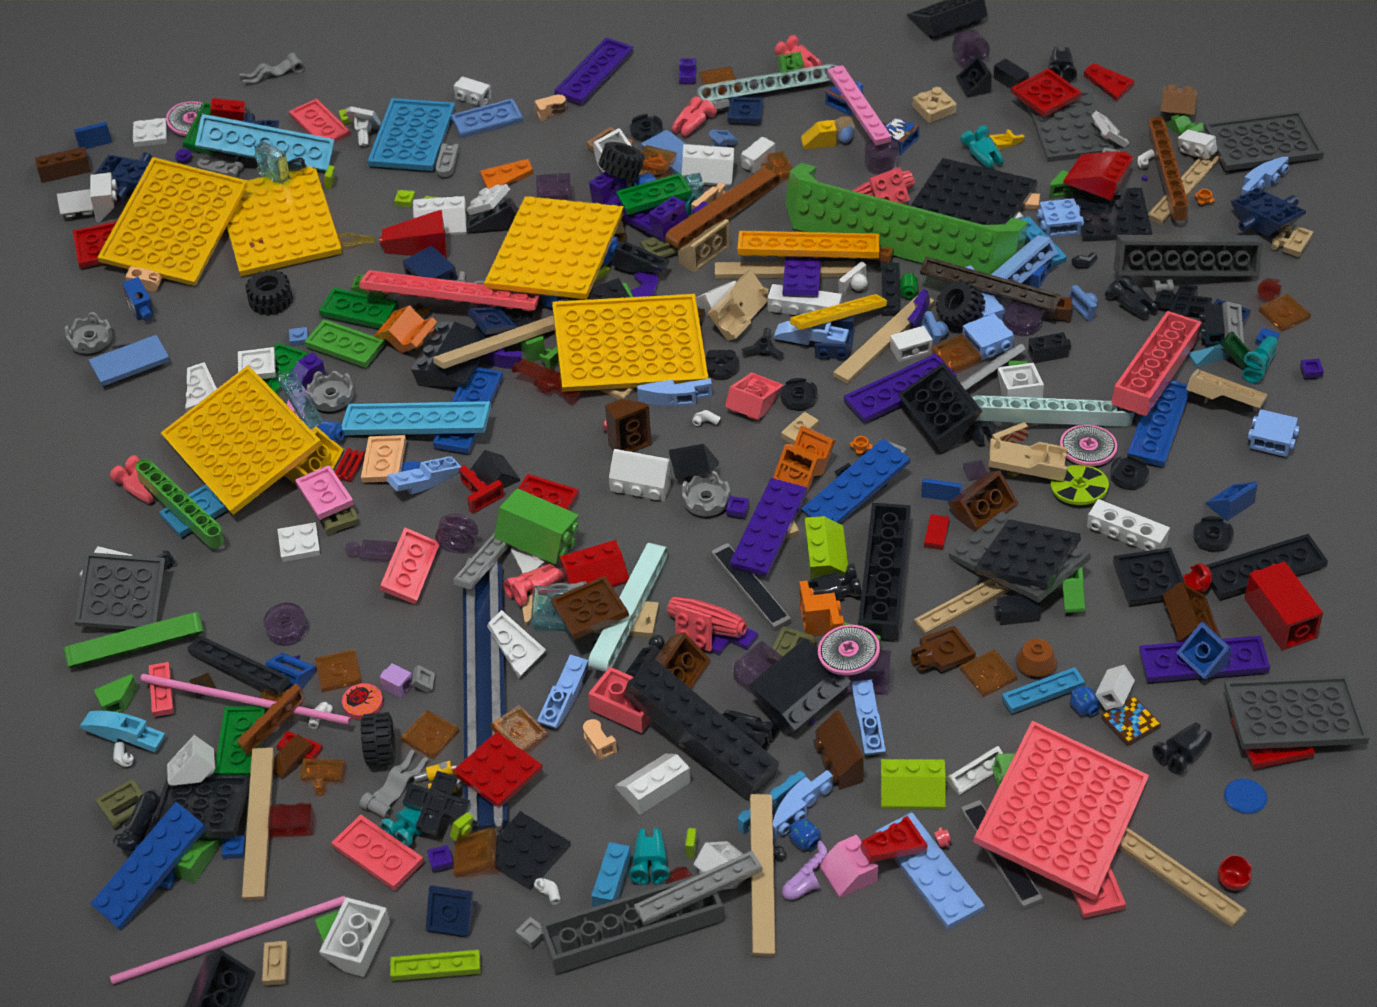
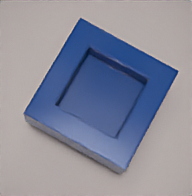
[1255,328,1280,345]
[222,836,246,860]

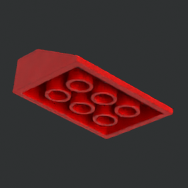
[1063,151,1134,200]

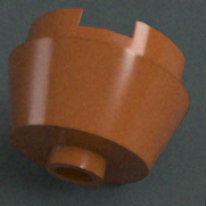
[1016,638,1057,679]

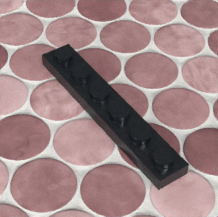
[187,636,291,695]

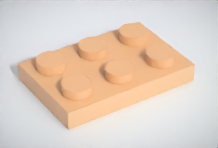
[361,435,407,483]

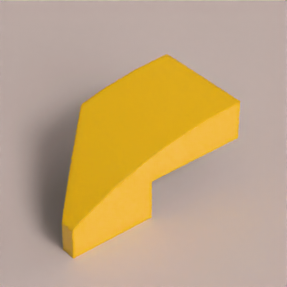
[989,129,1025,150]

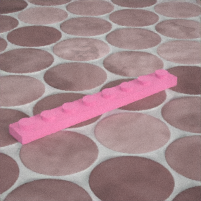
[828,65,891,146]

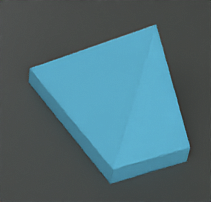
[1188,344,1230,367]

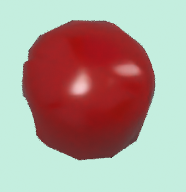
[1183,563,1212,593]
[1218,855,1252,891]

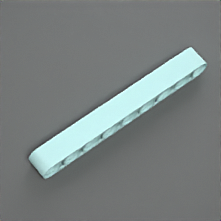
[697,64,837,101]
[972,395,1135,427]
[588,543,668,672]

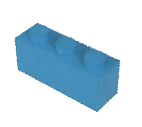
[591,842,631,907]

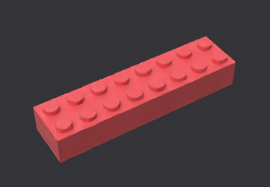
[1111,311,1202,416]

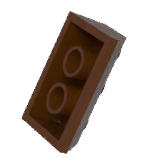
[35,147,91,183]
[605,399,652,452]
[948,470,1018,532]
[1163,582,1222,642]
[655,632,710,689]
[813,710,863,790]

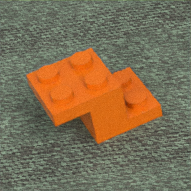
[374,305,437,353]
[773,426,836,494]
[799,580,844,636]

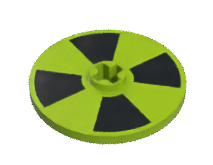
[1051,465,1109,505]

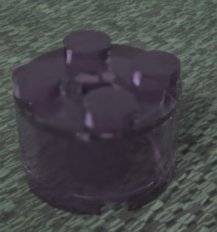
[952,29,990,66]
[865,139,899,175]

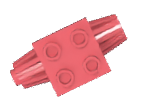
[852,167,915,203]
[667,597,747,652]

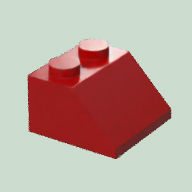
[210,98,245,121]

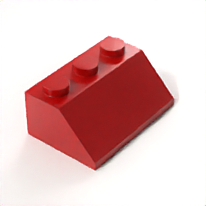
[560,540,629,587]

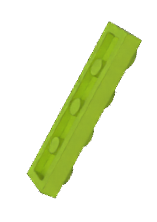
[390,950,481,981]

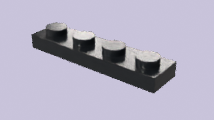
[881,262,900,316]

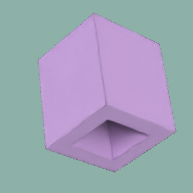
[380,663,413,699]

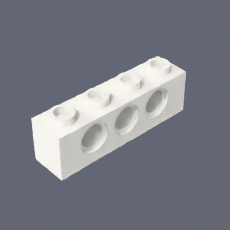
[1087,499,1170,551]

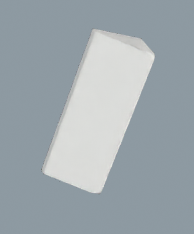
[946,746,1003,795]

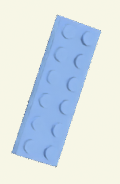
[876,813,985,930]

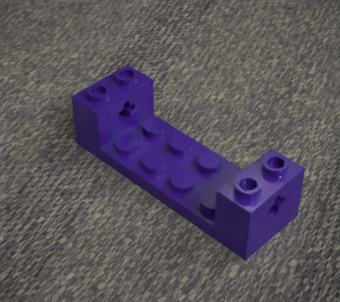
[589,171,687,241]

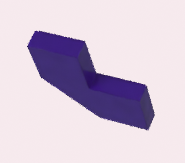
[630,272,659,297]
[711,628,758,656]

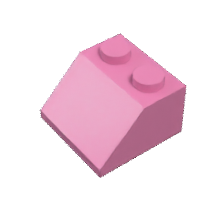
[818,834,878,898]

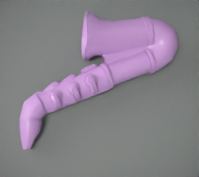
[782,840,827,900]

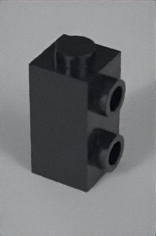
[993,58,1029,89]
[1200,304,1225,345]
[1028,332,1071,364]
[993,595,1041,626]

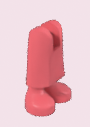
[774,35,822,69]
[672,96,717,137]
[110,455,154,504]
[503,564,564,606]

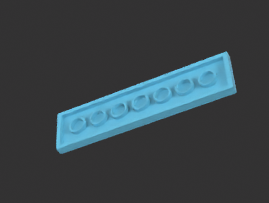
[195,114,334,172]
[342,401,491,435]

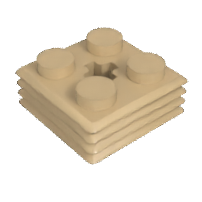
[912,87,957,123]

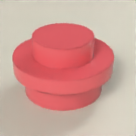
[934,827,952,848]

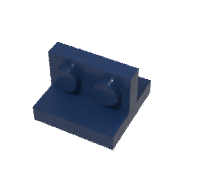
[468,307,517,336]
[426,885,478,936]

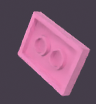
[295,465,354,520]

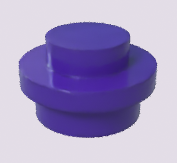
[175,149,192,164]

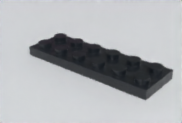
[1206,533,1328,599]

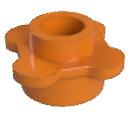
[1195,189,1215,205]
[850,436,872,455]

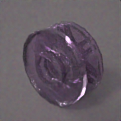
[1004,301,1043,336]
[435,513,479,554]
[263,602,308,646]

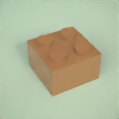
[1161,84,1197,115]

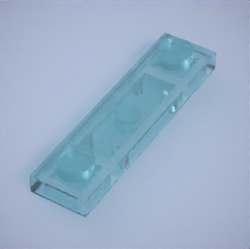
[277,371,323,429]

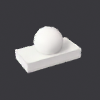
[838,262,868,296]

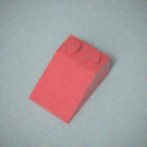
[725,372,784,420]

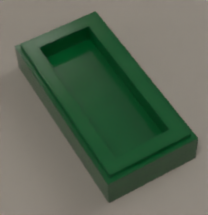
[1220,331,1251,370]

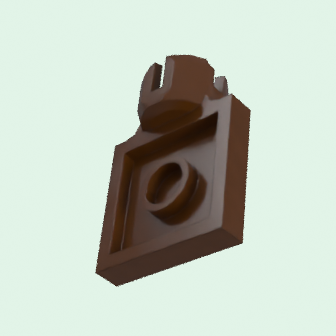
[910,625,976,672]

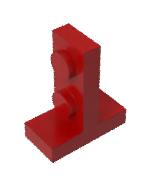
[459,465,504,514]

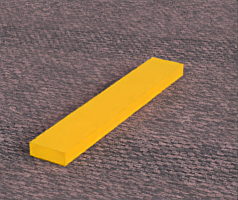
[790,294,887,330]

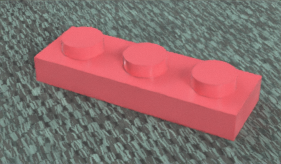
[149,662,174,717]

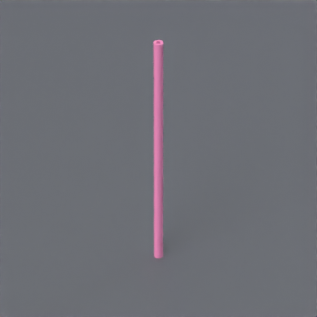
[140,674,351,725]
[110,896,345,985]

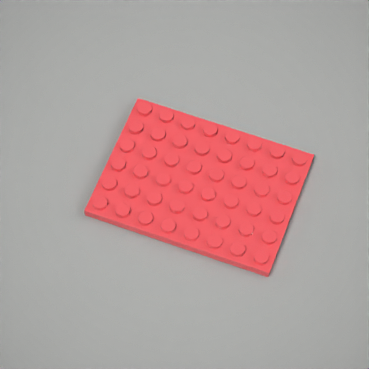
[973,721,1149,900]

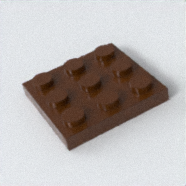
[551,576,629,640]

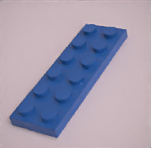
[433,367,503,454]
[1127,380,1191,467]
[801,438,911,524]
[90,802,207,930]

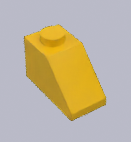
[801,120,837,150]

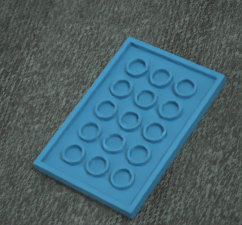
[368,98,455,171]

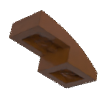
[273,734,313,780]

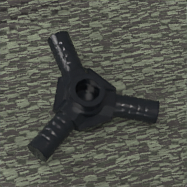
[742,328,784,359]

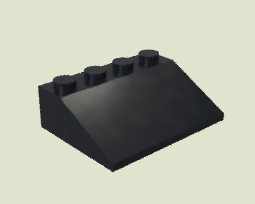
[907,0,988,37]
[411,321,492,387]
[897,362,983,454]
[747,638,851,735]

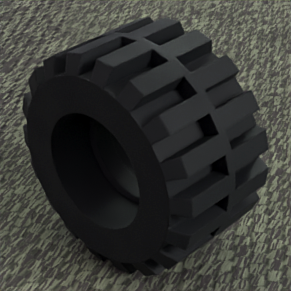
[598,142,645,179]
[245,270,293,315]
[935,280,986,330]
[361,712,395,766]

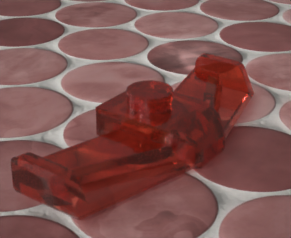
[512,359,582,405]

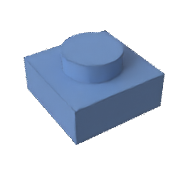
[289,327,308,346]

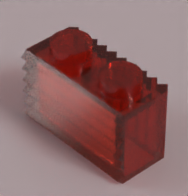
[267,802,314,837]

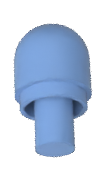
[838,125,853,144]

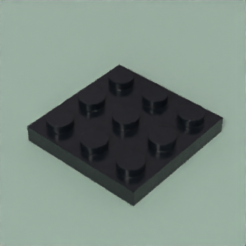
[1113,547,1185,605]
[480,811,571,891]

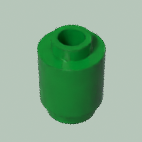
[900,273,918,299]

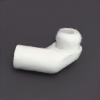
[1137,149,1155,169]
[692,410,721,426]
[308,702,333,729]
[113,742,134,767]
[534,878,561,905]

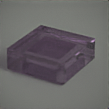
[963,460,987,481]

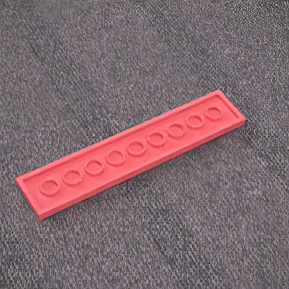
[360,270,541,311]

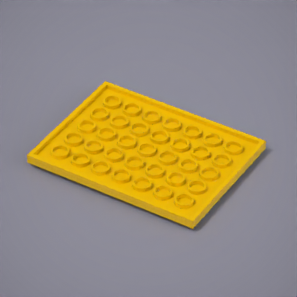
[98,157,248,286]
[227,166,342,277]
[484,196,624,299]
[552,294,708,392]
[161,365,323,515]

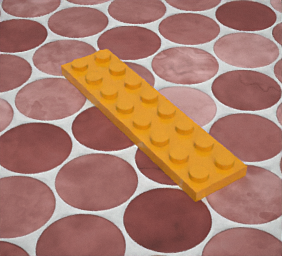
[738,231,879,259]

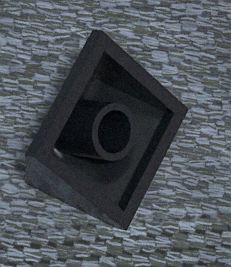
[956,54,992,97]
[669,444,719,478]
[470,450,520,489]

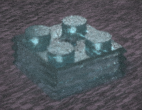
[254,141,290,184]
[530,585,570,629]

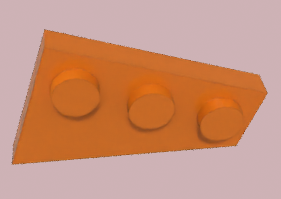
[480,159,533,189]

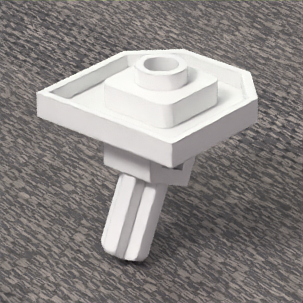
[345,107,382,147]

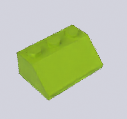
[804,516,848,579]
[881,759,946,809]

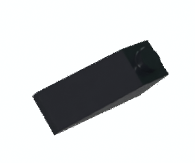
[467,197,519,232]
[612,240,670,272]

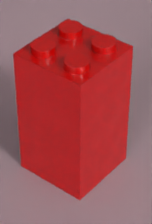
[1244,561,1324,651]

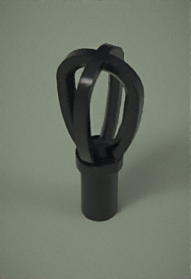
[273,157,306,172]

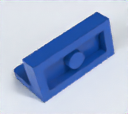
[921,478,962,501]

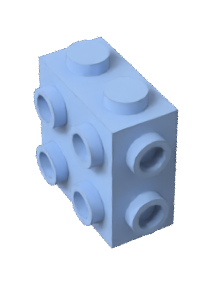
[1037,198,1084,237]
[962,313,1014,361]
[1248,409,1300,457]

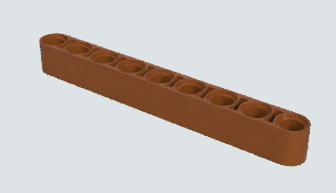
[1149,117,1188,221]
[665,168,780,250]

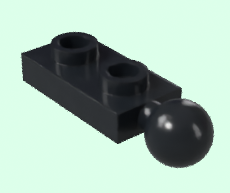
[625,635,665,677]

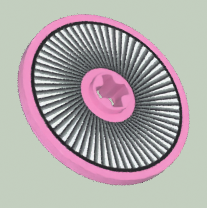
[166,101,203,136]
[1060,425,1117,466]
[818,625,880,675]

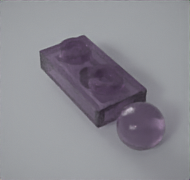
[345,540,398,561]

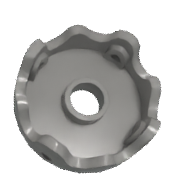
[65,312,112,354]
[307,371,354,412]
[682,471,730,516]

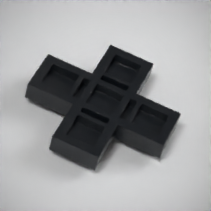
[1154,284,1212,317]
[403,771,471,835]

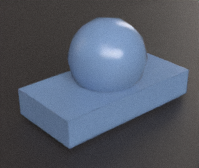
[708,130,738,147]
[1068,285,1098,321]
[921,311,948,349]

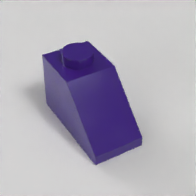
[286,352,326,390]

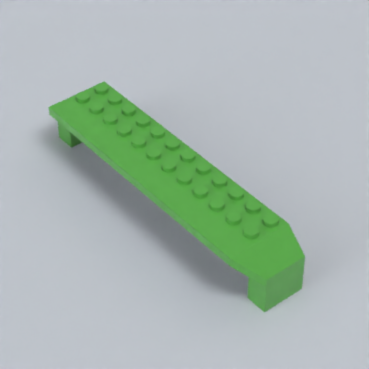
[785,163,1029,275]

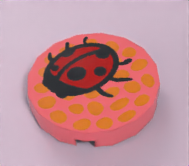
[342,683,383,720]

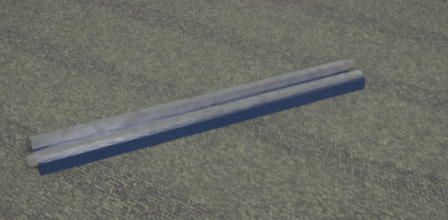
[463,558,508,831]

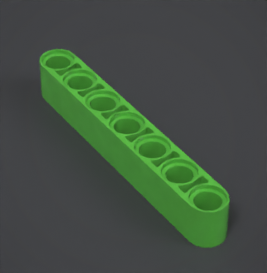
[136,459,224,549]
[63,612,204,668]

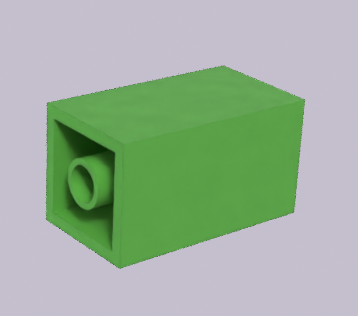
[494,489,579,565]

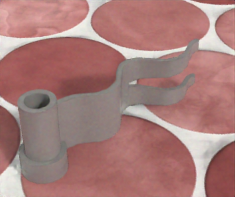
[239,53,305,84]
[359,749,429,819]

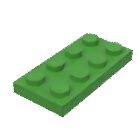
[304,319,385,368]

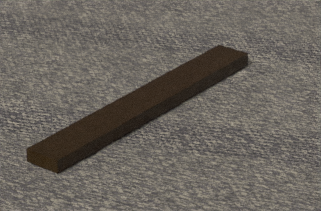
[920,257,1061,313]

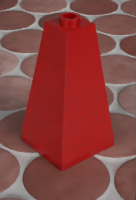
[379,210,447,259]

